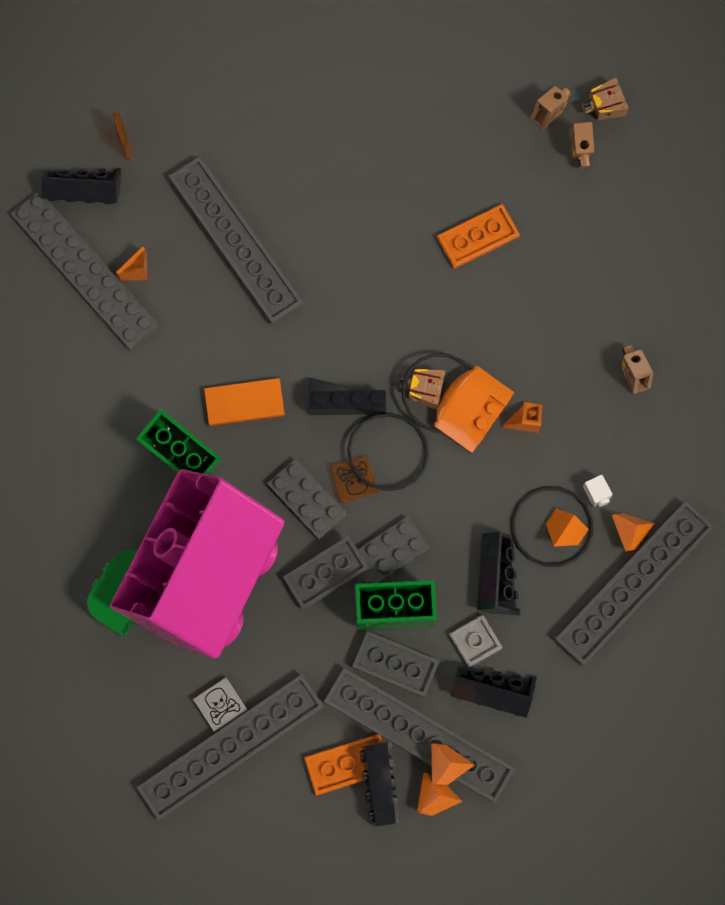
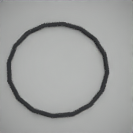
[402,353,472,433]
[347,413,429,491]
[512,487,593,567]

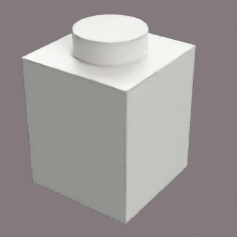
[583,475,613,507]

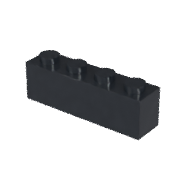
[41,168,121,205]
[309,378,386,415]
[477,531,520,616]
[450,666,537,718]
[359,742,400,826]

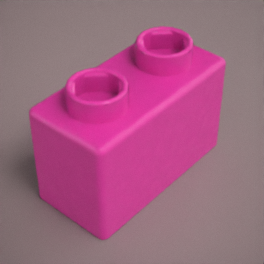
[110,469,285,659]

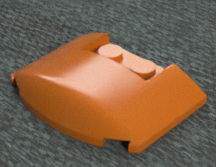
[434,366,514,453]

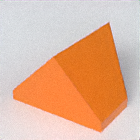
[116,247,147,281]
[501,402,543,433]
[546,509,588,547]
[612,513,656,552]
[431,744,474,786]
[417,773,463,816]

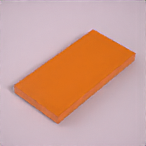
[437,204,520,269]
[204,378,285,427]
[304,734,392,796]

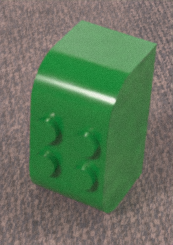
[136,409,222,475]
[87,550,137,639]
[355,580,437,630]

